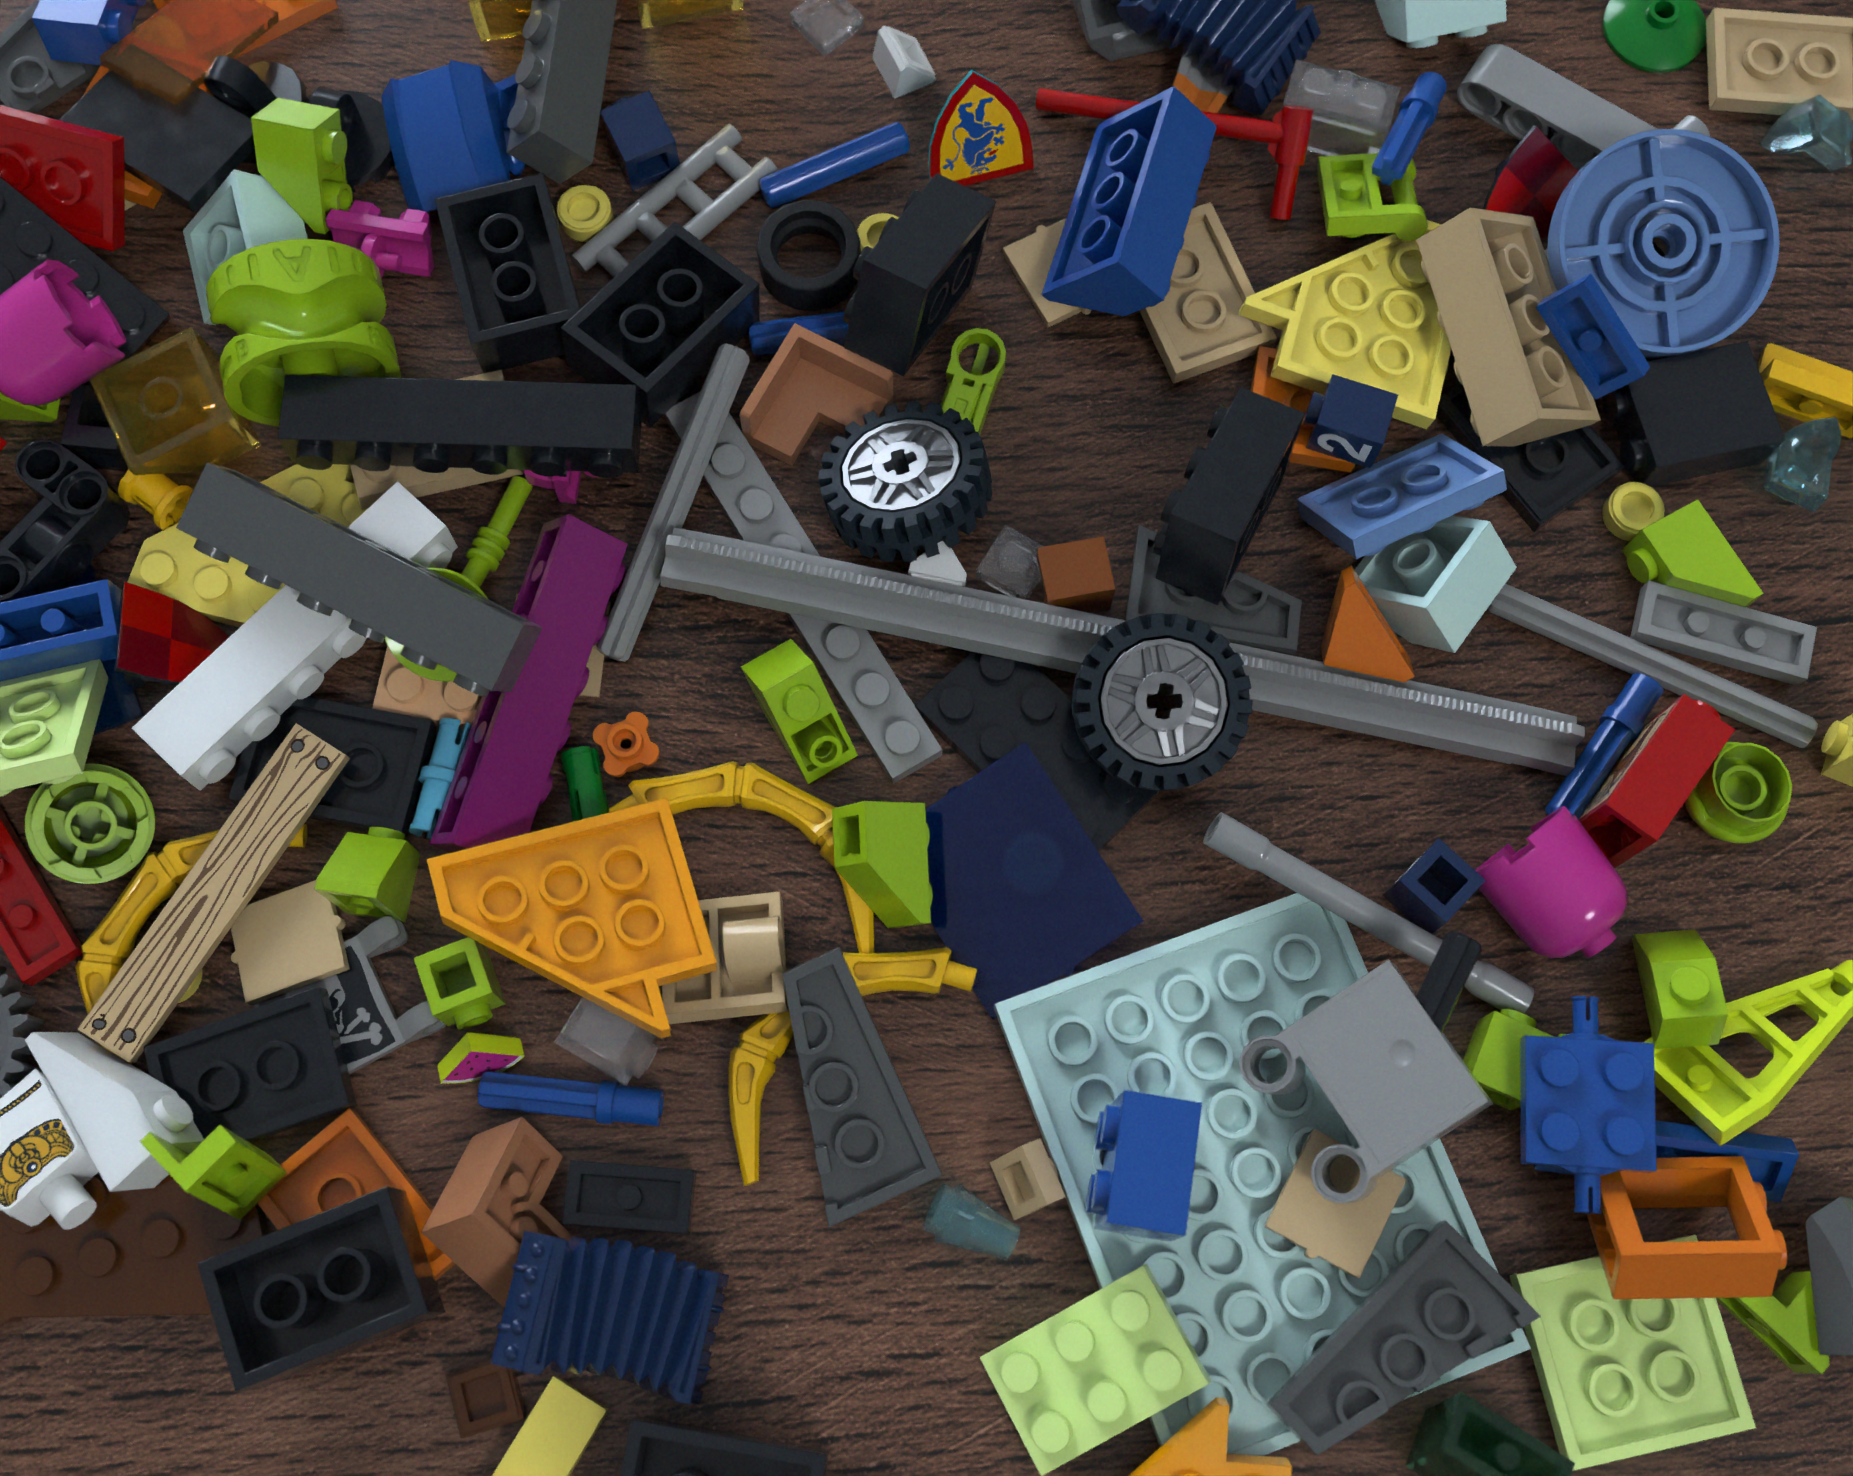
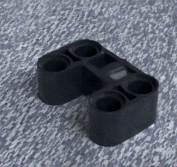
[0,439,130,603]

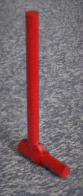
[1036,88,1314,220]

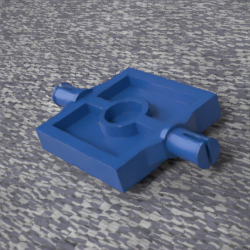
[1520,996,1657,1214]

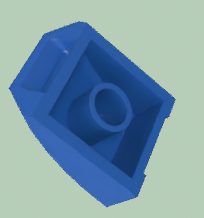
[381,60,511,212]

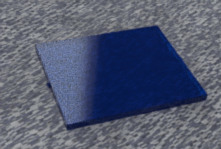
[926,742,1144,1020]

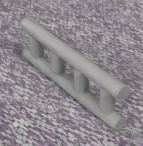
[570,124,778,277]

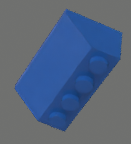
[1041,86,1217,316]

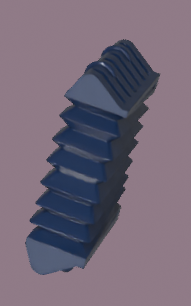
[1116,0,1321,116]
[490,1231,729,1404]

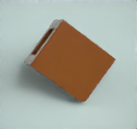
[1037,536,1116,613]

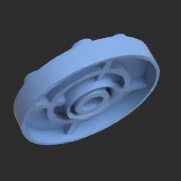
[1547,129,1780,359]

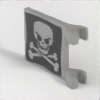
[254,916,446,1074]

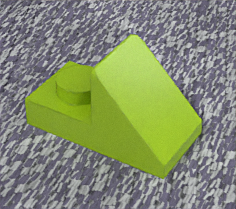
[1716,1271,1830,1374]

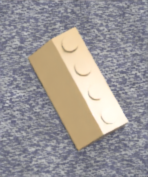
[1416,208,1601,446]

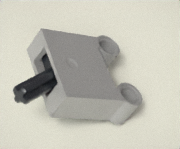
[1240,931,1493,1203]

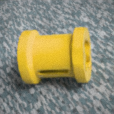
[118,458,194,530]

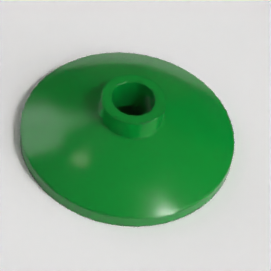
[1602,0,1706,73]

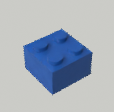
[1086,1090,1202,1242]

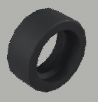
[757,200,861,311]

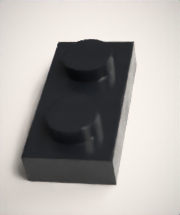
[562,1160,697,1235]

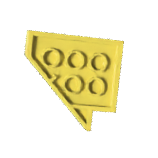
[1239,220,1451,429]
[127,464,368,628]

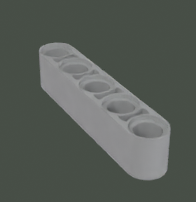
[1457,44,1657,171]

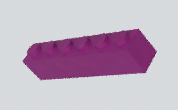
[429,514,628,853]

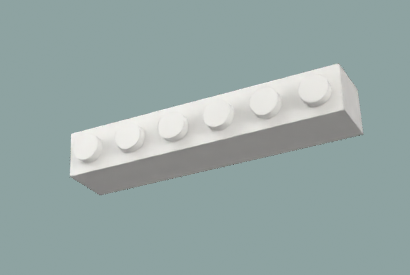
[132,481,458,791]

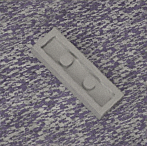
[1630,580,1817,686]

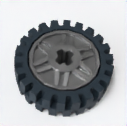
[819,402,992,562]
[1072,613,1253,791]

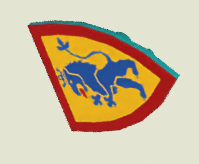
[929,69,1034,186]

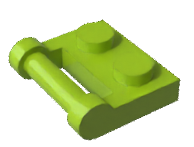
[1317,153,1428,241]

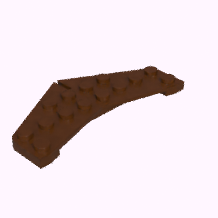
[0,1172,269,1327]

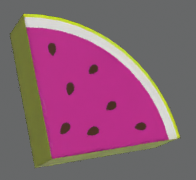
[437,1032,525,1084]

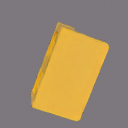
[1757,343,1853,439]

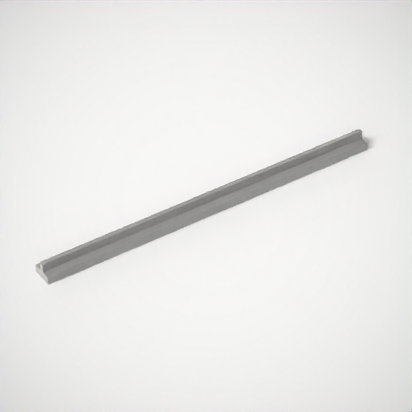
[660,527,1585,776]

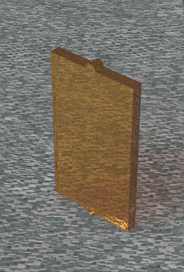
[100,0,279,105]

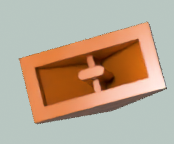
[1321,565,1415,682]

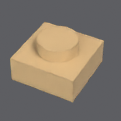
[990,1138,1066,1221]

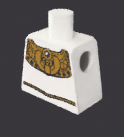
[0,1069,98,1230]

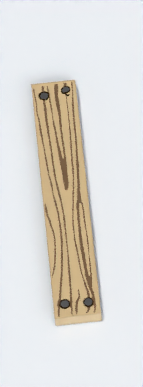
[78,723,350,1063]

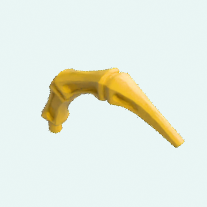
[608,761,874,953]
[76,824,308,1064]
[728,947,978,1186]

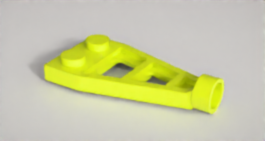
[1642,960,1853,1146]

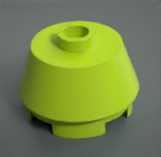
[25,764,155,884]

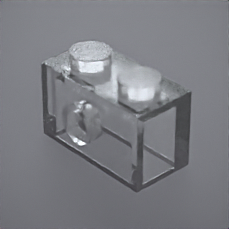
[1281,60,1400,156]

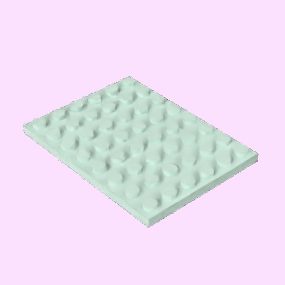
[993,893,1531,1456]

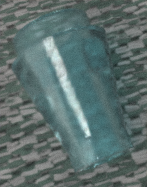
[923,1184,1021,1261]

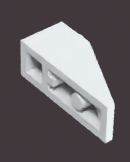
[25,1032,204,1192]

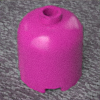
[0,259,126,405]
[1475,806,1628,958]

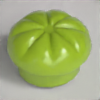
[1684,742,1792,843]

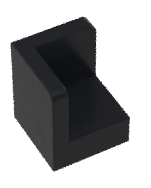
[60,384,150,472]

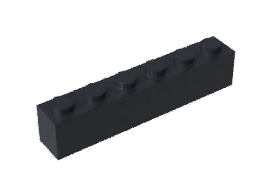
[278,375,642,478]

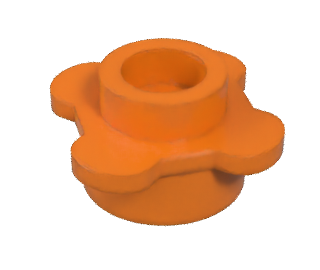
[593,712,660,777]

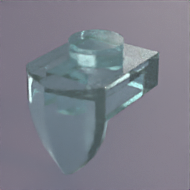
[1760,94,1853,172]
[1764,417,1841,512]

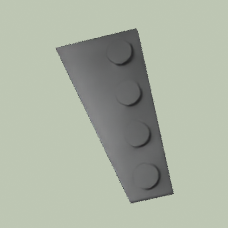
[0,0,136,114]
[783,946,942,1227]
[1266,1220,1541,1455]

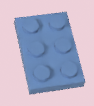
[1296,433,1507,559]

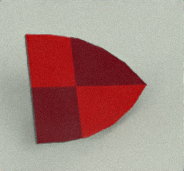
[1483,125,1578,240]
[115,582,230,688]

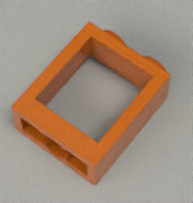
[1586,1156,1787,1299]

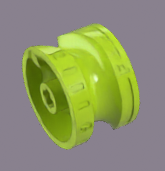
[206,239,401,427]

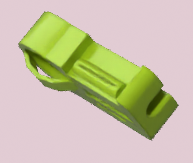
[941,328,1006,435]

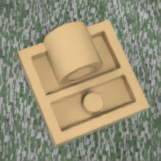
[662,892,788,1024]

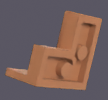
[740,323,893,466]
[421,1117,573,1307]

